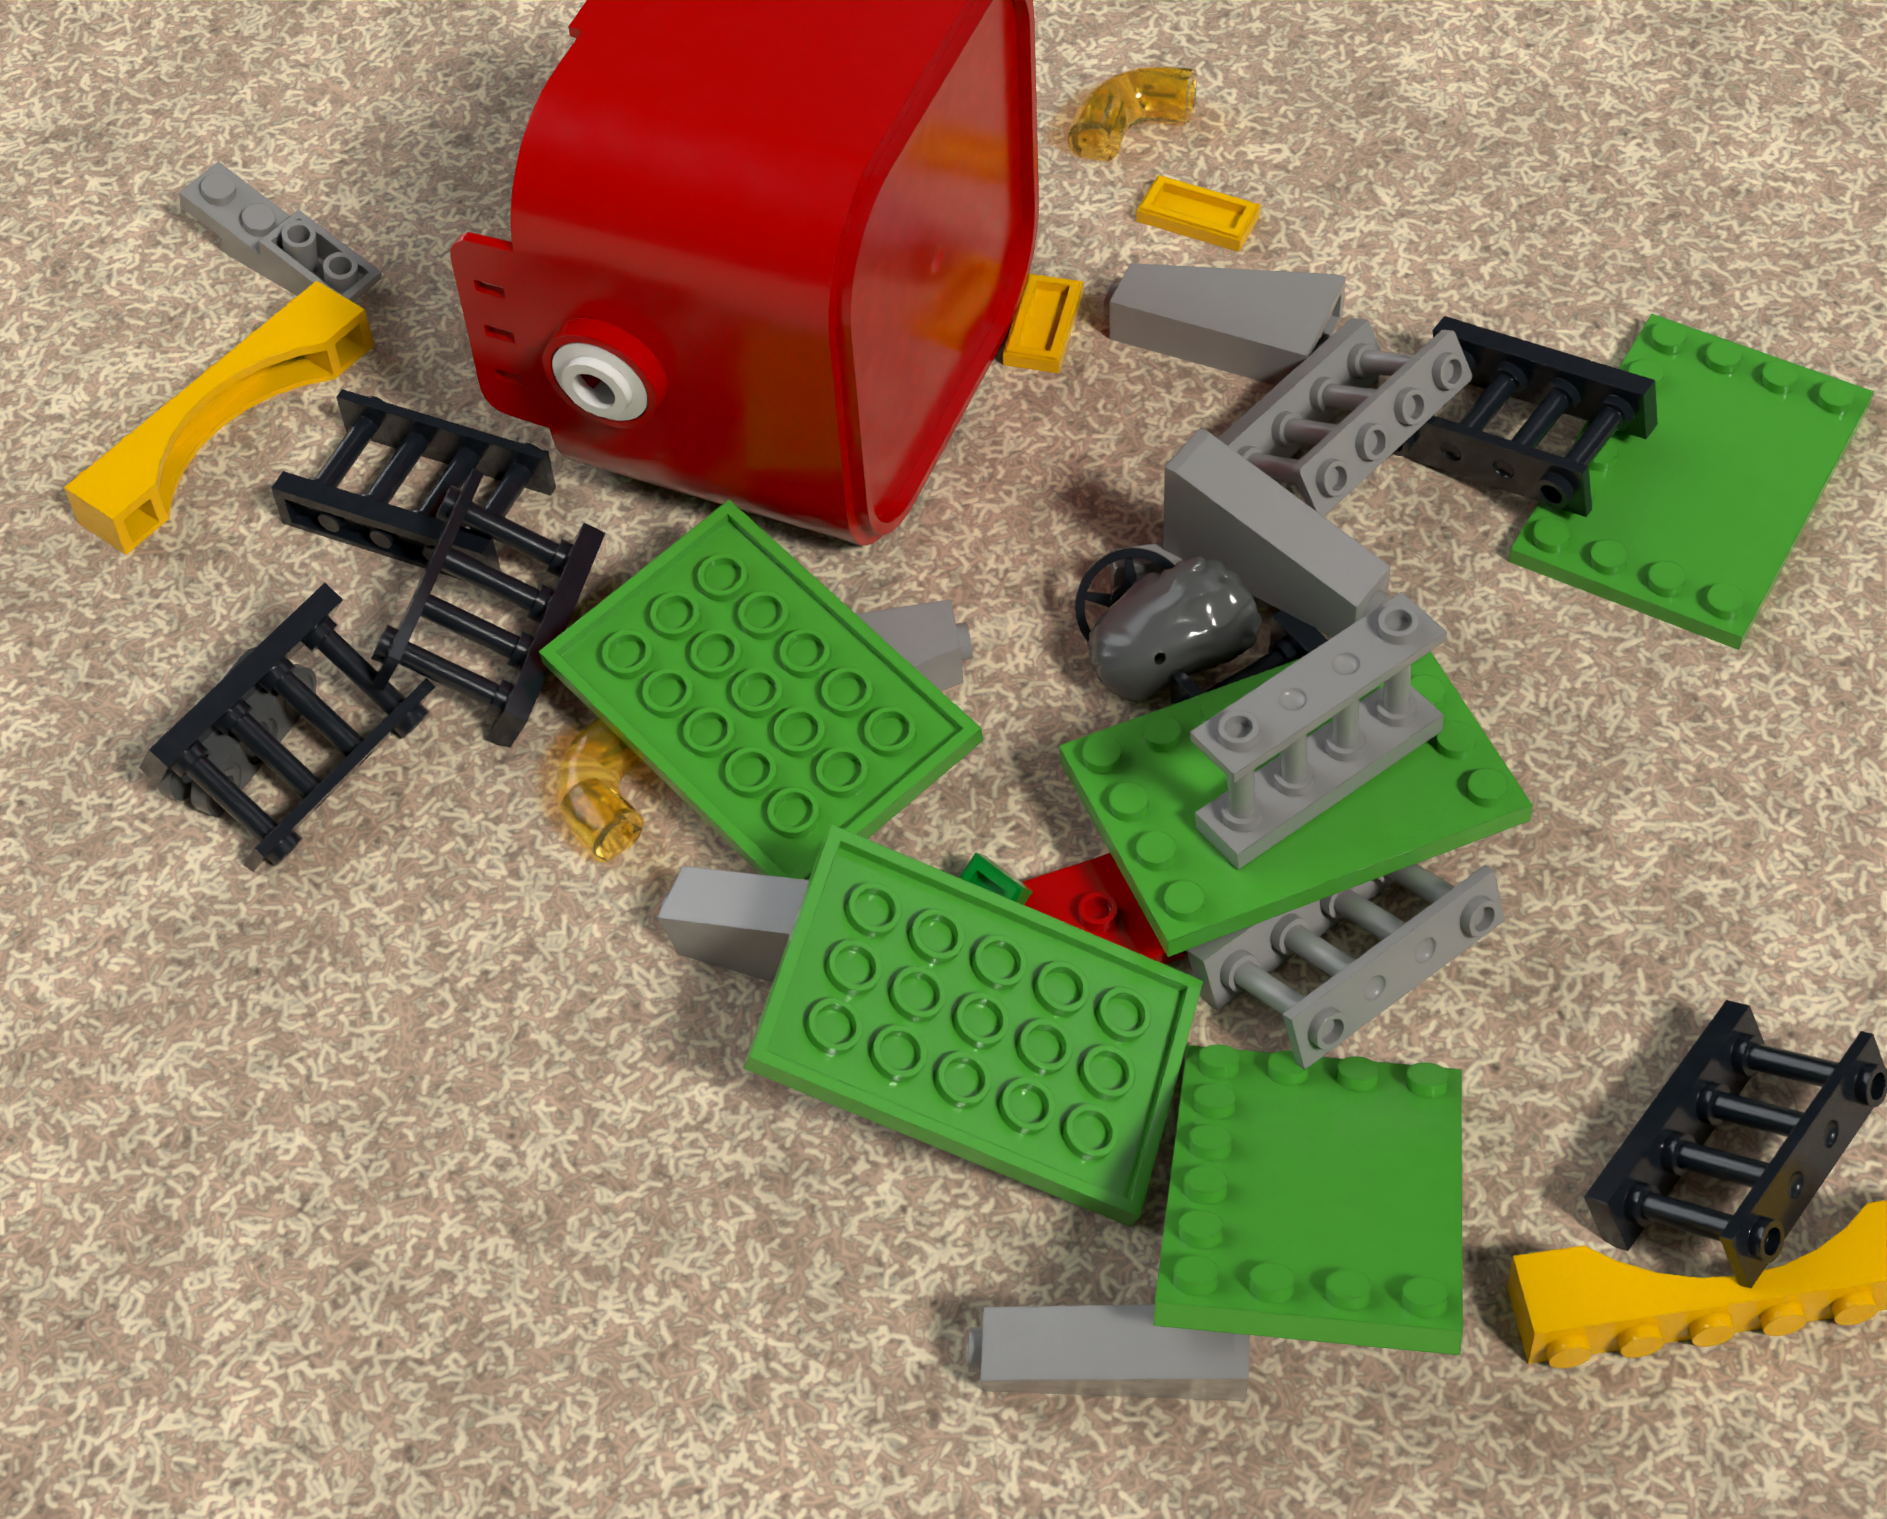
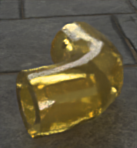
[1067,66,1197,162]
[556,717,644,863]

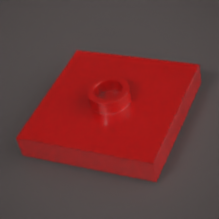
[1022,853,1185,964]

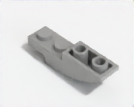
[179,161,381,302]

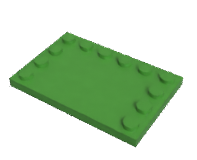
[1508,313,1874,650]
[539,500,983,880]
[1059,651,1533,957]
[743,825,1203,1227]
[1153,1044,1463,1355]

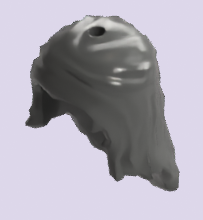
[1087,556,1262,703]

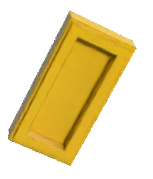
[1136,175,1261,252]
[1003,274,1084,373]

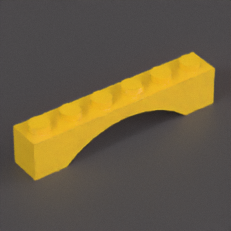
[64,280,375,555]
[1507,1200,1887,1369]

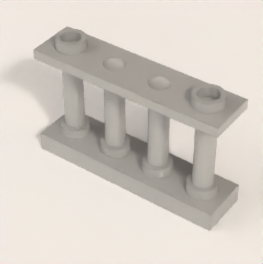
[1190,592,1447,870]
[1186,864,1505,1070]

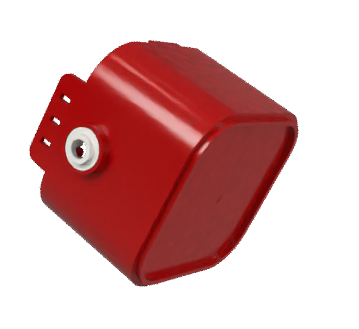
[450,0,1039,546]

